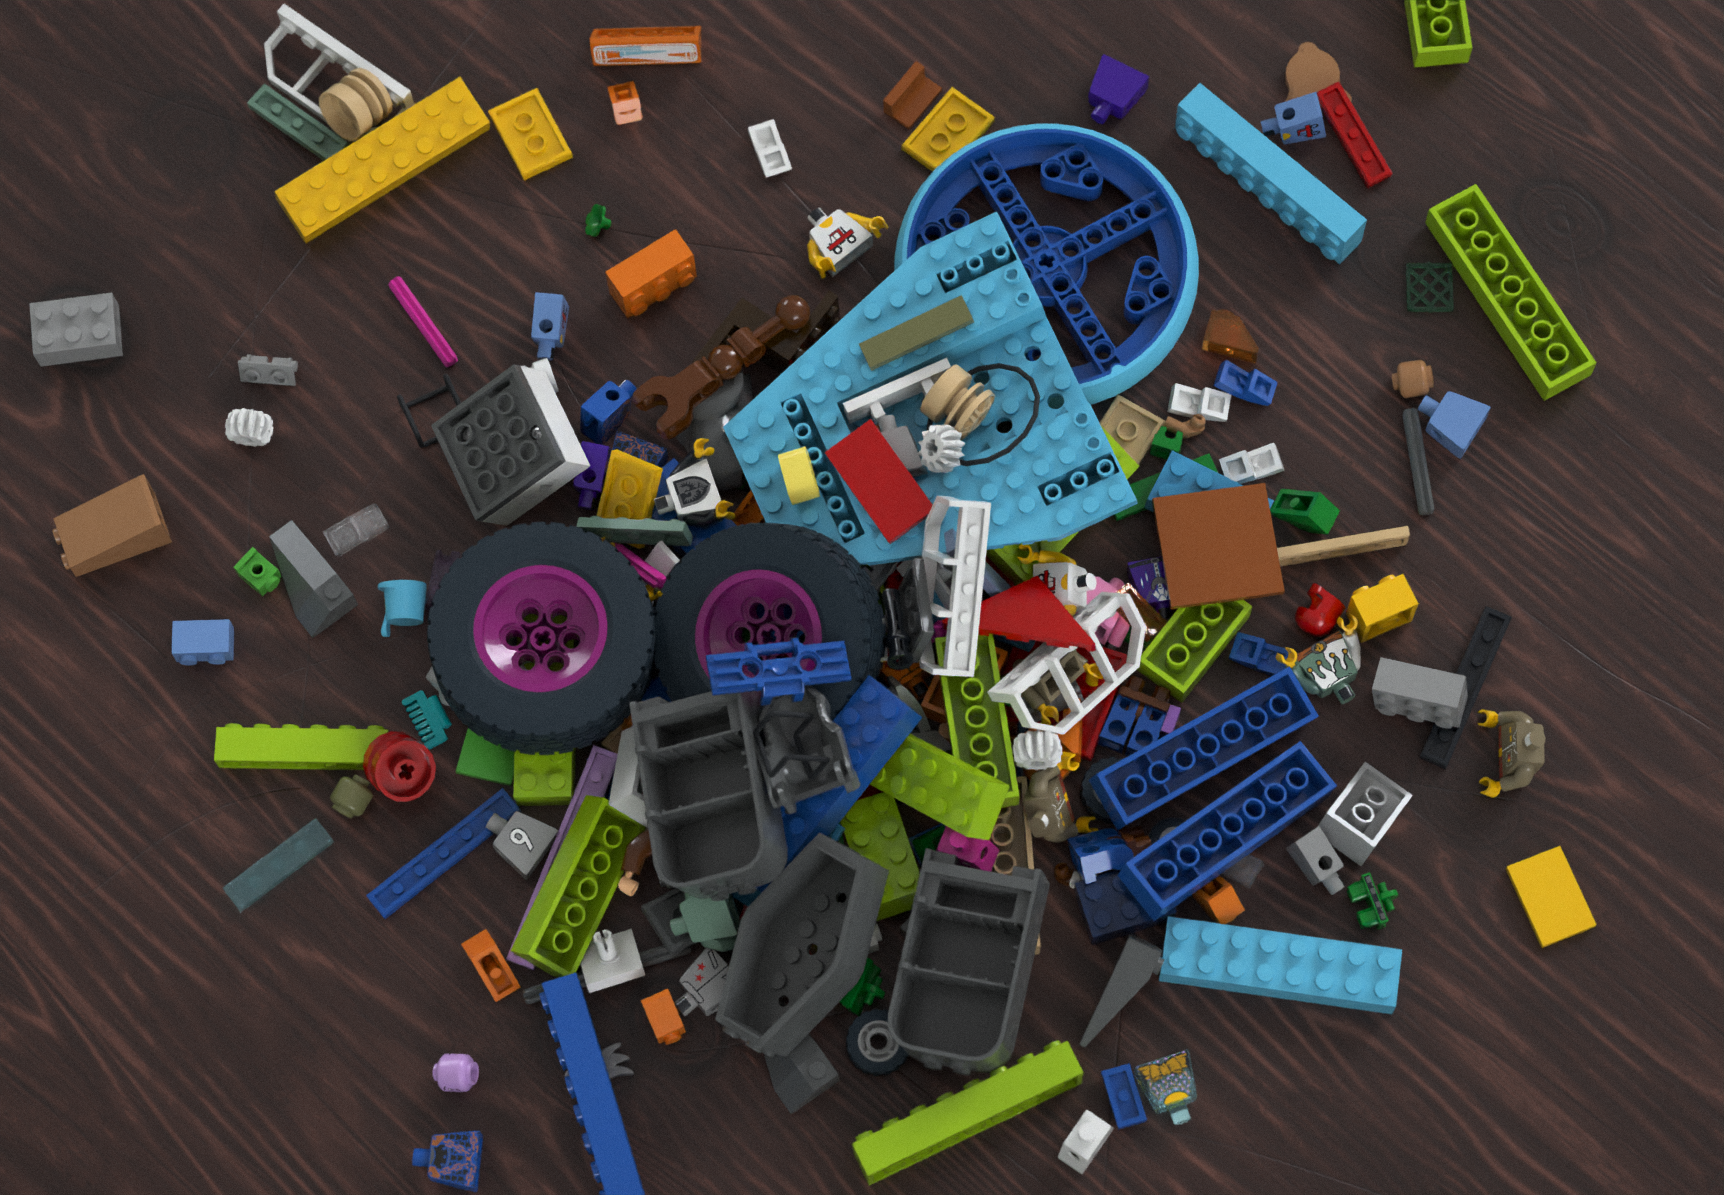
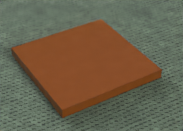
[1152,483,1285,609]

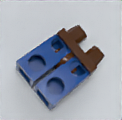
[1098,676,1170,756]
[1067,826,1152,884]

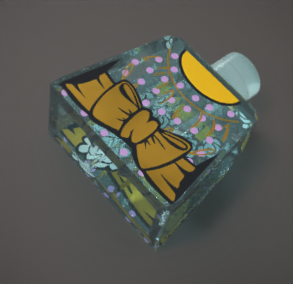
[1134,1049,1197,1125]

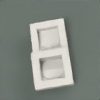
[747,119,792,178]
[1167,383,1231,422]
[1219,443,1285,484]

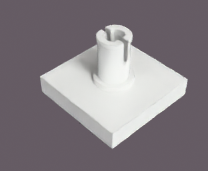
[580,929,645,993]

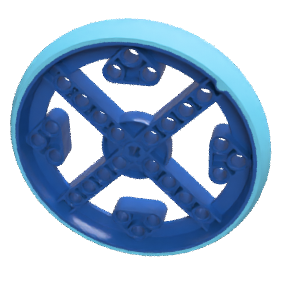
[894,124,1199,409]

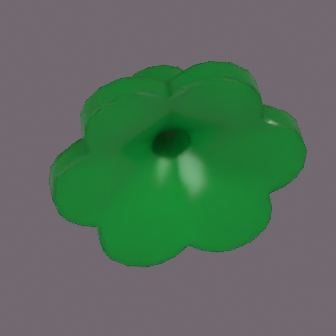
[585,204,611,237]

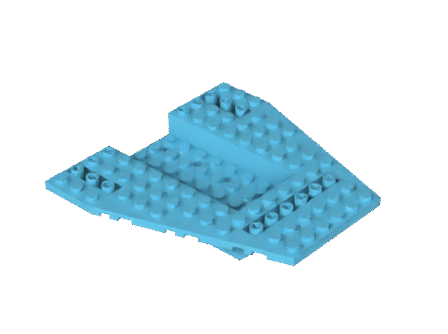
[723,212,1138,566]

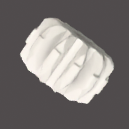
[225,408,273,447]
[917,424,966,473]
[1012,729,1062,771]

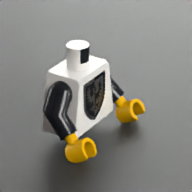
[654,438,735,529]

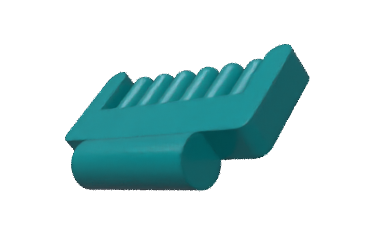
[402,690,452,750]

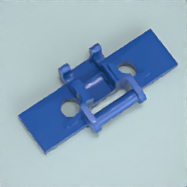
[706,638,851,706]

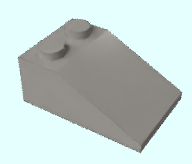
[1317,762,1412,866]

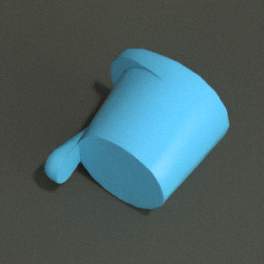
[378,580,427,637]

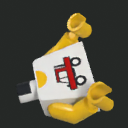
[807,208,889,278]
[1017,545,1097,617]

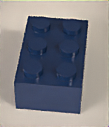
[1074,870,1177,945]

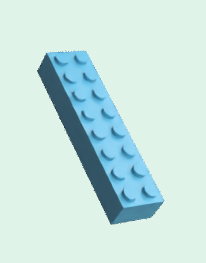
[1175,83,1367,264]
[1159,916,1402,1014]

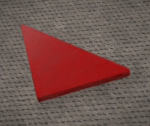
[942,576,1096,652]

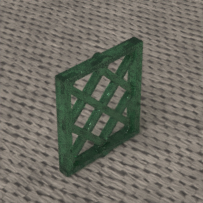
[1405,262,1454,313]

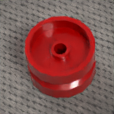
[363,731,436,802]

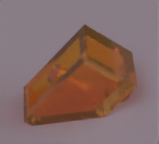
[1202,309,1259,364]

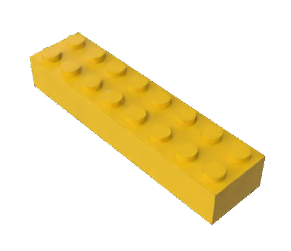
[274,77,490,244]

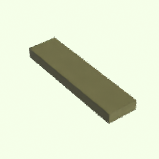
[859,295,974,371]

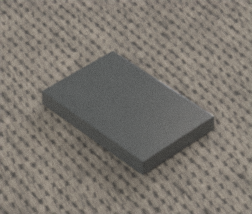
[898,558,934,663]

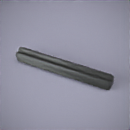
[1402,408,1434,515]

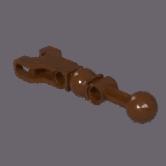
[632,295,810,440]

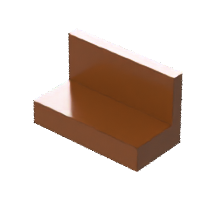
[883,61,942,130]

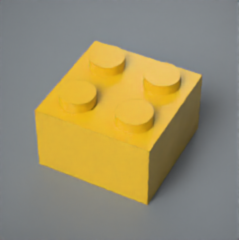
[1346,574,1418,643]

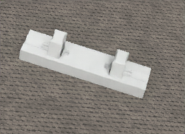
[843,358,951,425]

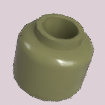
[330,774,373,819]

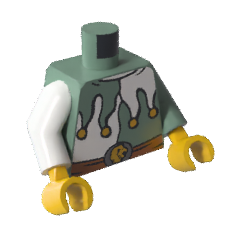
[1276,613,1361,705]

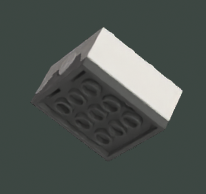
[431,364,590,526]

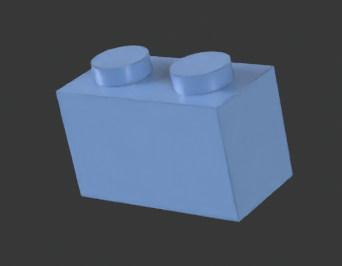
[172,619,234,665]

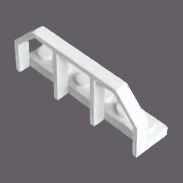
[264,4,414,141]
[919,496,991,677]
[988,592,1146,734]

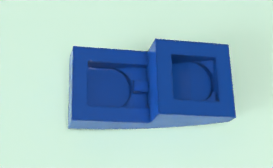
[1213,360,1278,406]
[1229,632,1288,676]

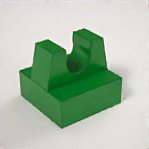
[1150,426,1183,460]

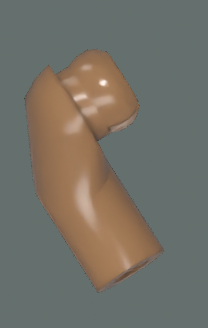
[1164,414,1206,439]

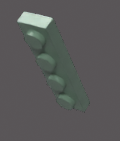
[247,83,349,161]
[576,516,693,546]

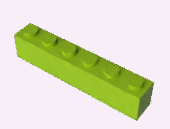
[214,723,389,770]

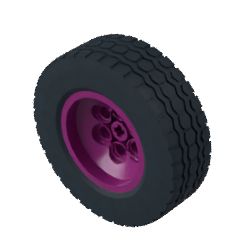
[427,522,656,755]
[654,523,886,721]

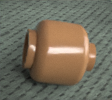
[1392,360,1434,398]

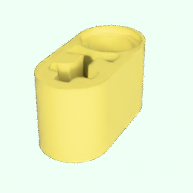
[778,446,820,505]

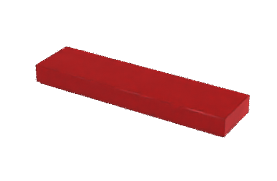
[1317,81,1393,189]

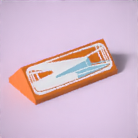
[590,26,701,66]

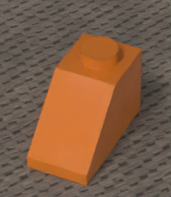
[1192,875,1245,925]
[461,929,521,1002]
[641,989,686,1045]

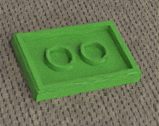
[456,728,514,786]

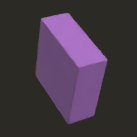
[1159,704,1181,738]

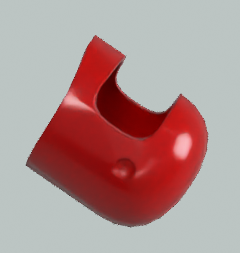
[1295,583,1346,637]

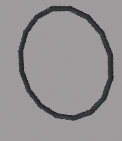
[926,363,1040,466]

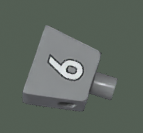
[485,811,558,880]

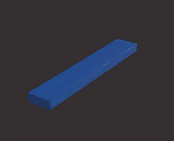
[366,788,522,919]

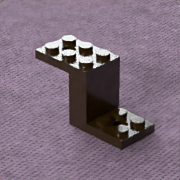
[692,291,841,374]

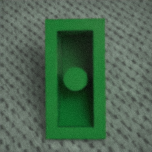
[1270,489,1340,535]

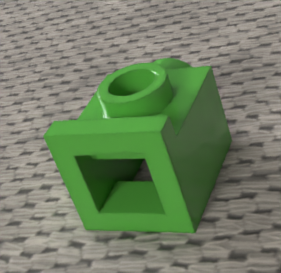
[233,547,282,597]

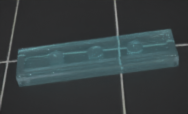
[223,818,334,912]

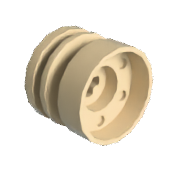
[319,68,392,141]
[920,364,995,440]

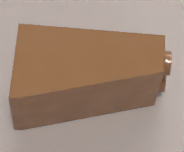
[52,474,172,577]

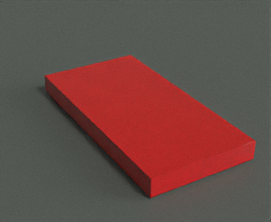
[824,419,933,544]

